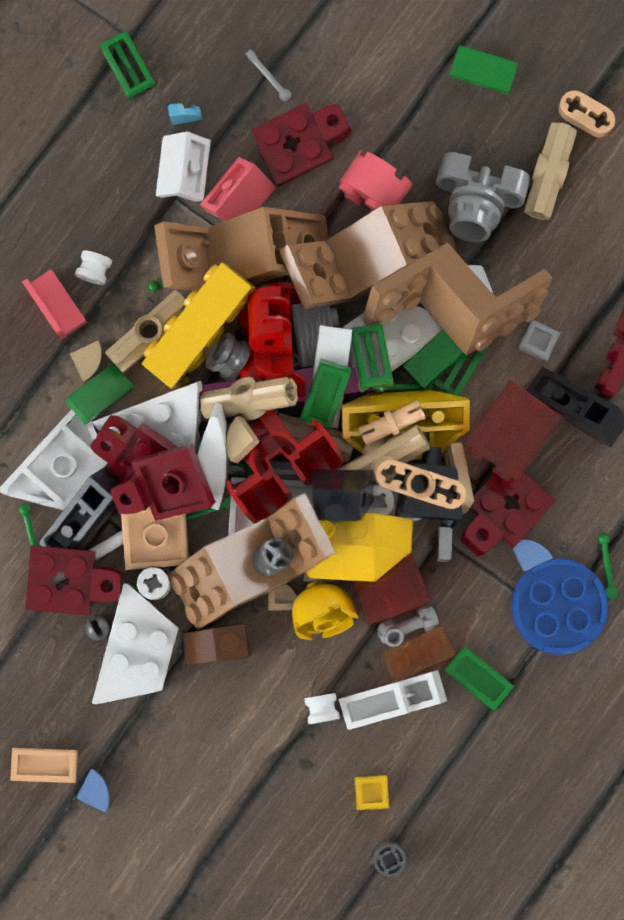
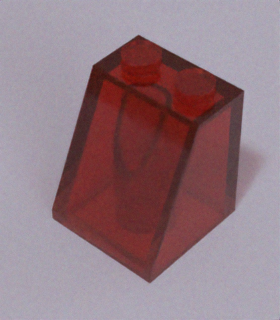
[464,380,563,482]
[352,552,431,626]

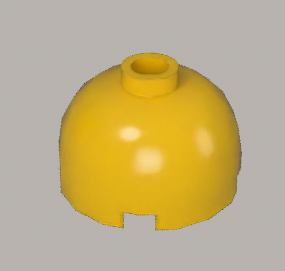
[292,581,358,640]

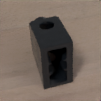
[395,446,463,521]
[311,470,374,523]

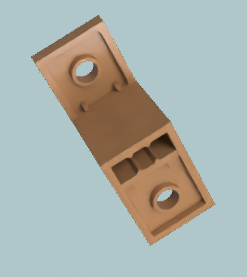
[279,201,458,309]
[154,207,329,291]
[362,242,553,356]
[169,494,336,631]

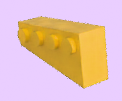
[142,262,257,389]

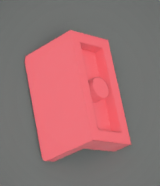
[200,157,275,222]
[22,269,87,340]

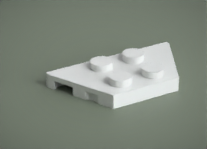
[343,306,443,392]
[93,380,203,451]
[0,409,109,511]
[92,583,179,704]

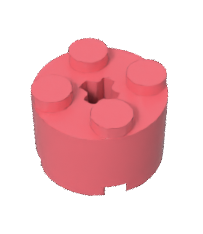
[339,150,412,213]

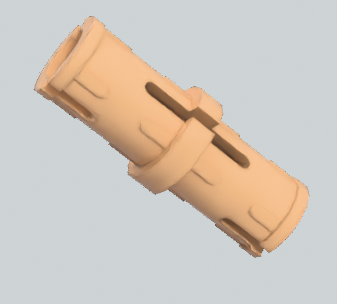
[358,400,426,446]

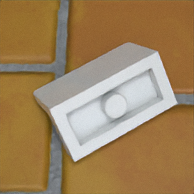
[156,132,211,202]

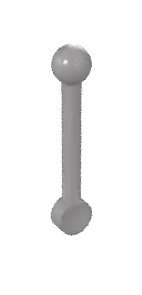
[245,49,291,101]

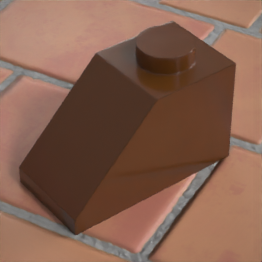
[182,624,250,666]

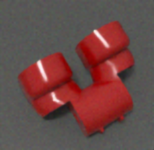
[237,282,306,397]
[225,409,345,524]

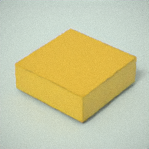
[355,775,389,810]

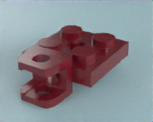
[251,102,352,187]
[594,308,624,401]
[90,415,179,486]
[111,444,216,521]
[460,458,556,557]
[25,545,124,616]

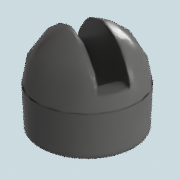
[85,615,111,641]

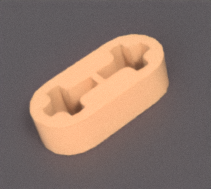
[559,91,615,138]

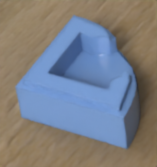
[512,540,553,572]
[76,769,110,813]

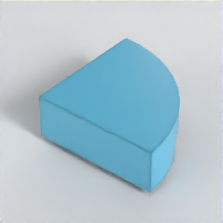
[168,103,202,125]

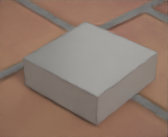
[518,320,561,362]
[437,527,452,562]

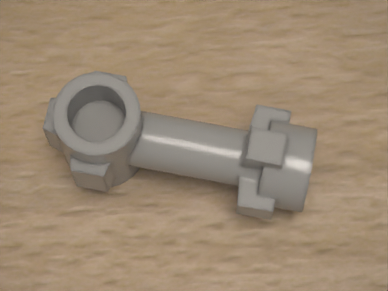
[377,606,439,647]

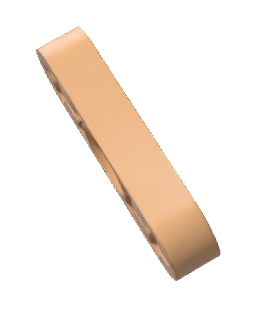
[373,459,466,509]

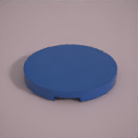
[511,558,608,655]

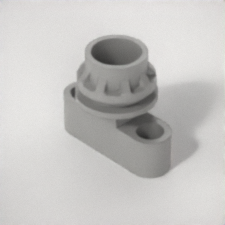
[436,152,530,243]

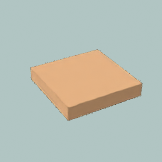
[121,507,189,570]

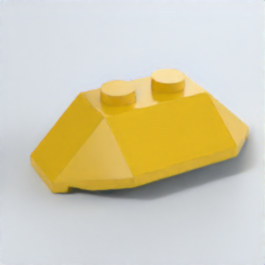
[342,390,470,460]
[306,513,413,582]

